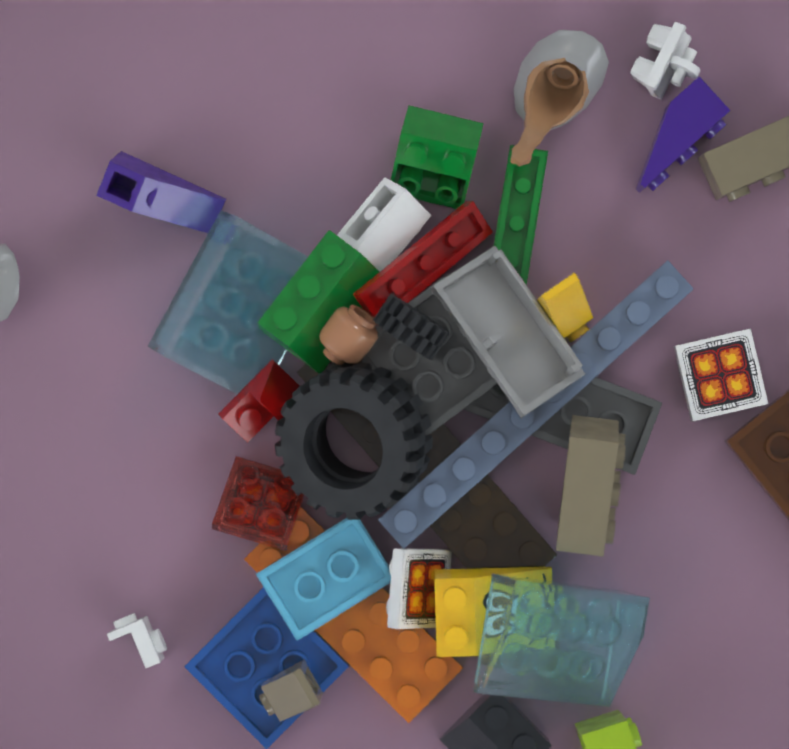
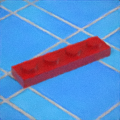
[353,201,493,326]

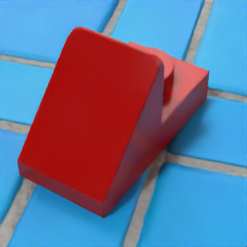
[218,359,299,443]

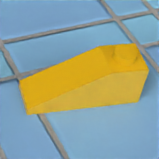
[537,273,593,343]

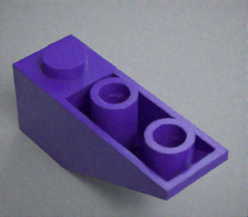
[636,76,731,193]
[96,151,226,234]

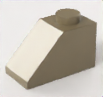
[259,659,323,722]

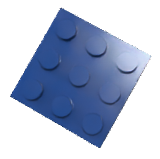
[184,587,349,749]

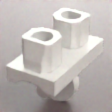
[630,22,700,100]

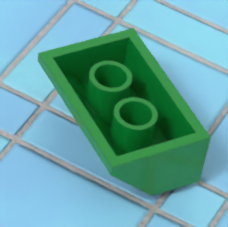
[257,230,379,374]

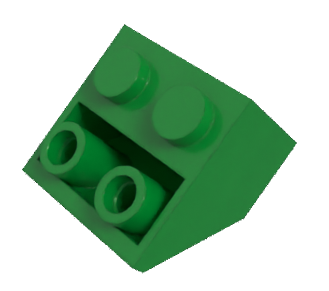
[391,105,484,209]

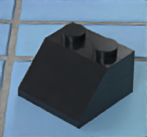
[440,684,552,749]

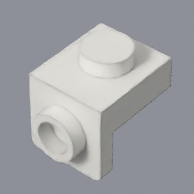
[107,613,167,668]

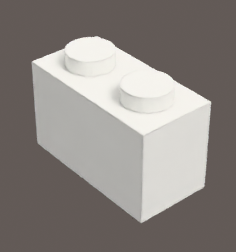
[337,177,432,272]

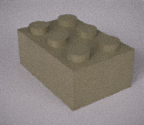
[556,415,626,557]

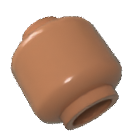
[319,305,378,365]

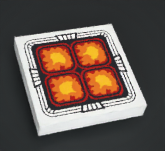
[673,328,768,421]
[386,548,452,629]

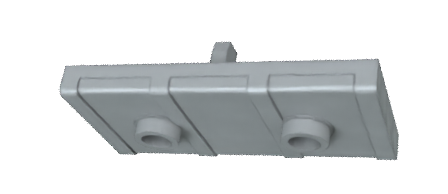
[431,246,585,418]

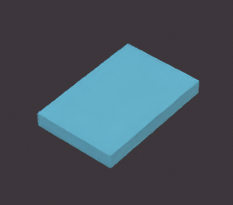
[256,518,391,641]

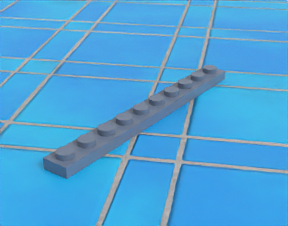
[378,260,694,548]

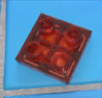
[212,456,305,551]

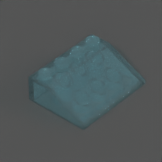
[148,210,308,394]
[473,573,650,707]

